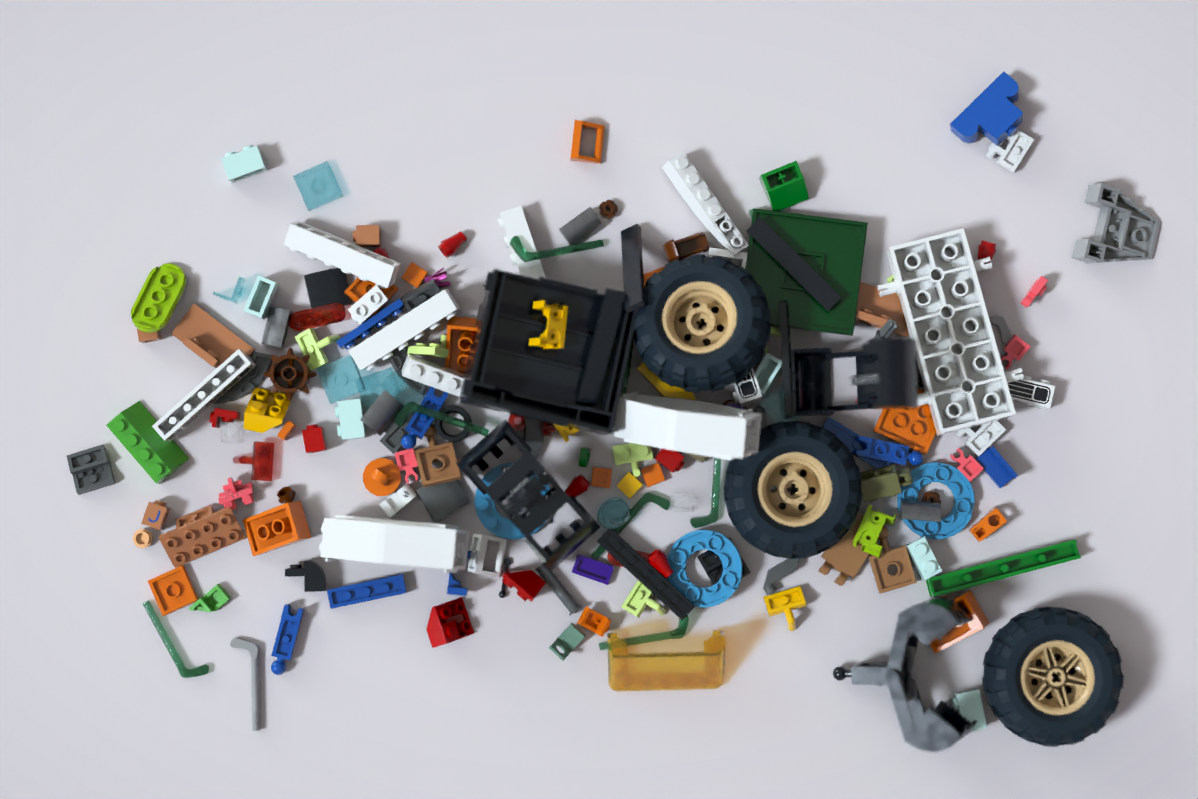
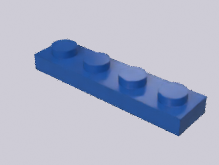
[336,298,405,350]
[822,417,891,469]
[327,574,407,609]

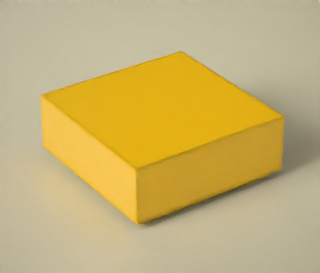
[616,472,643,499]

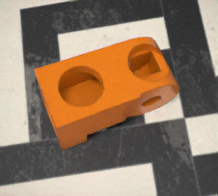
[969,507,1007,542]

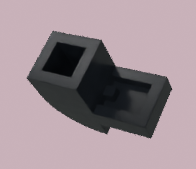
[285,560,326,592]

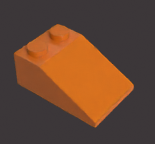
[445,316,477,374]
[243,501,312,556]
[930,590,989,654]

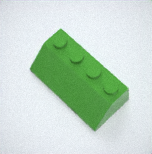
[106,401,189,484]

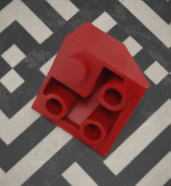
[501,569,546,602]
[426,597,474,648]

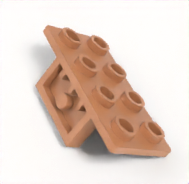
[855,282,909,337]
[171,304,254,368]
[159,504,245,568]

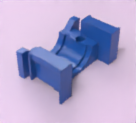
[447,551,472,596]

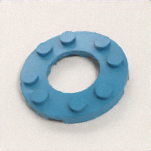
[897,462,975,539]
[475,463,550,539]
[667,530,743,607]

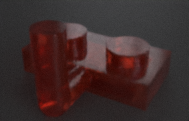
[233,441,274,481]

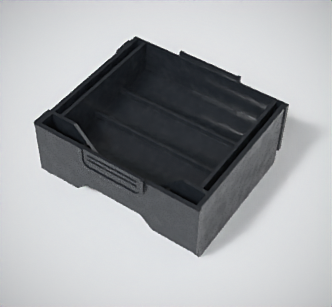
[460,269,638,435]

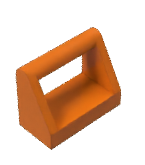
[571,120,605,164]

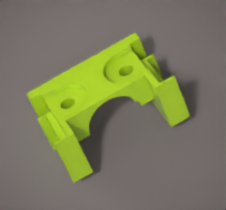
[853,504,896,559]

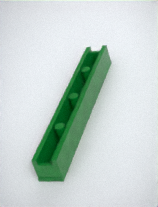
[926,539,1081,597]

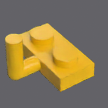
[763,586,806,631]

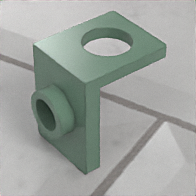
[549,623,586,661]

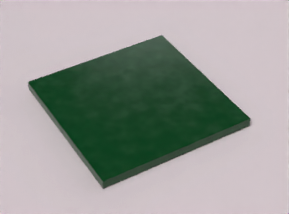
[745,208,868,336]

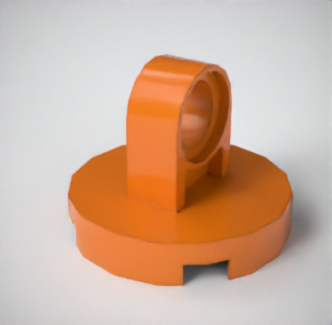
[363,458,401,496]

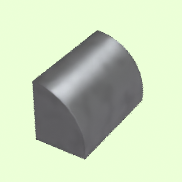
[559,207,604,249]
[261,307,292,349]
[360,390,405,436]
[899,500,941,522]

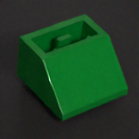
[759,161,809,211]

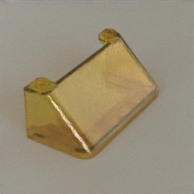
[607,630,726,691]

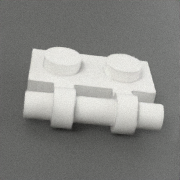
[986,130,1034,172]
[955,421,1006,456]

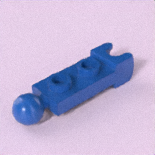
[401,387,448,449]
[853,436,923,465]
[271,604,305,675]

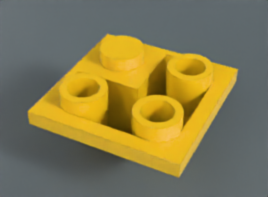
[243,387,291,433]

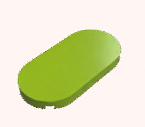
[131,263,186,333]

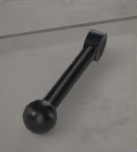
[499,558,511,598]

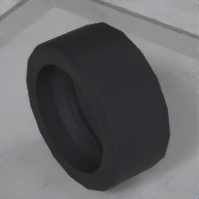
[435,406,472,442]

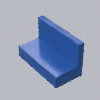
[975,446,1018,489]

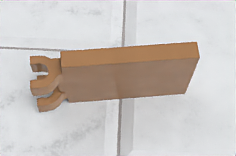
[818,512,878,586]

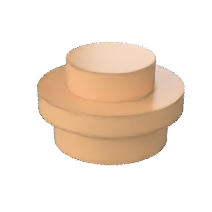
[133,529,153,548]

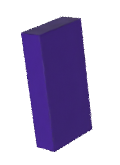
[572,554,614,585]

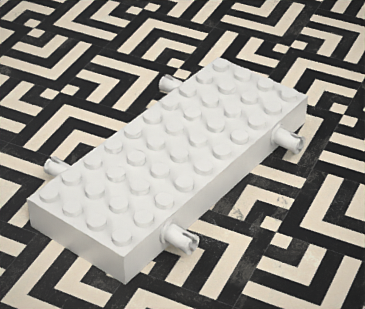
[877,228,1024,436]

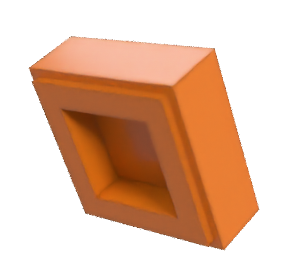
[401,262,428,288]
[277,421,297,441]
[641,462,665,487]
[591,467,612,488]

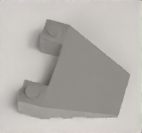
[1072,183,1160,263]

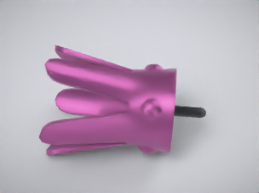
[424,267,451,287]

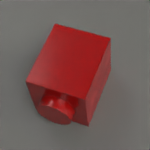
[302,424,327,454]
[654,448,685,473]

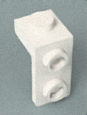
[348,286,388,324]

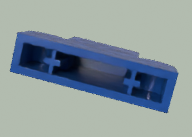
[950,71,1023,145]

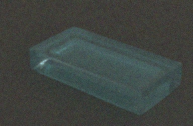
[380,371,422,410]

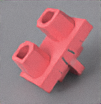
[218,477,254,510]

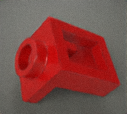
[210,408,241,428]

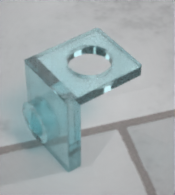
[213,277,246,304]

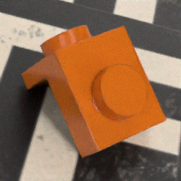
[577,606,611,637]

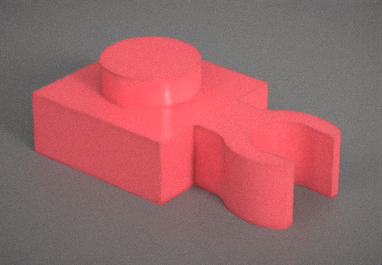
[1020,276,1048,308]
[1000,334,1031,369]
[394,448,418,483]
[950,448,984,482]

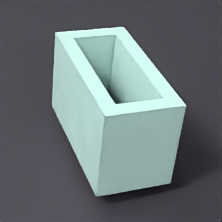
[221,145,267,183]
[244,275,279,320]
[755,353,782,399]
[335,399,367,440]
[905,537,942,580]
[952,688,987,731]

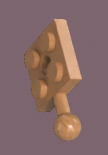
[414,423,461,488]
[868,526,917,594]

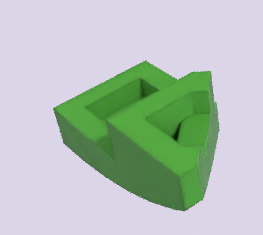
[189,583,231,612]

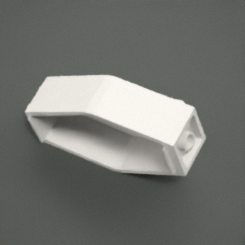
[613,391,762,460]
[320,515,469,573]

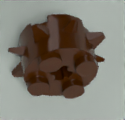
[264,348,317,401]

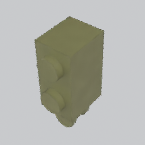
[860,464,913,502]

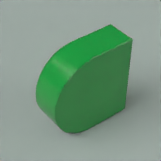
[579,447,591,468]

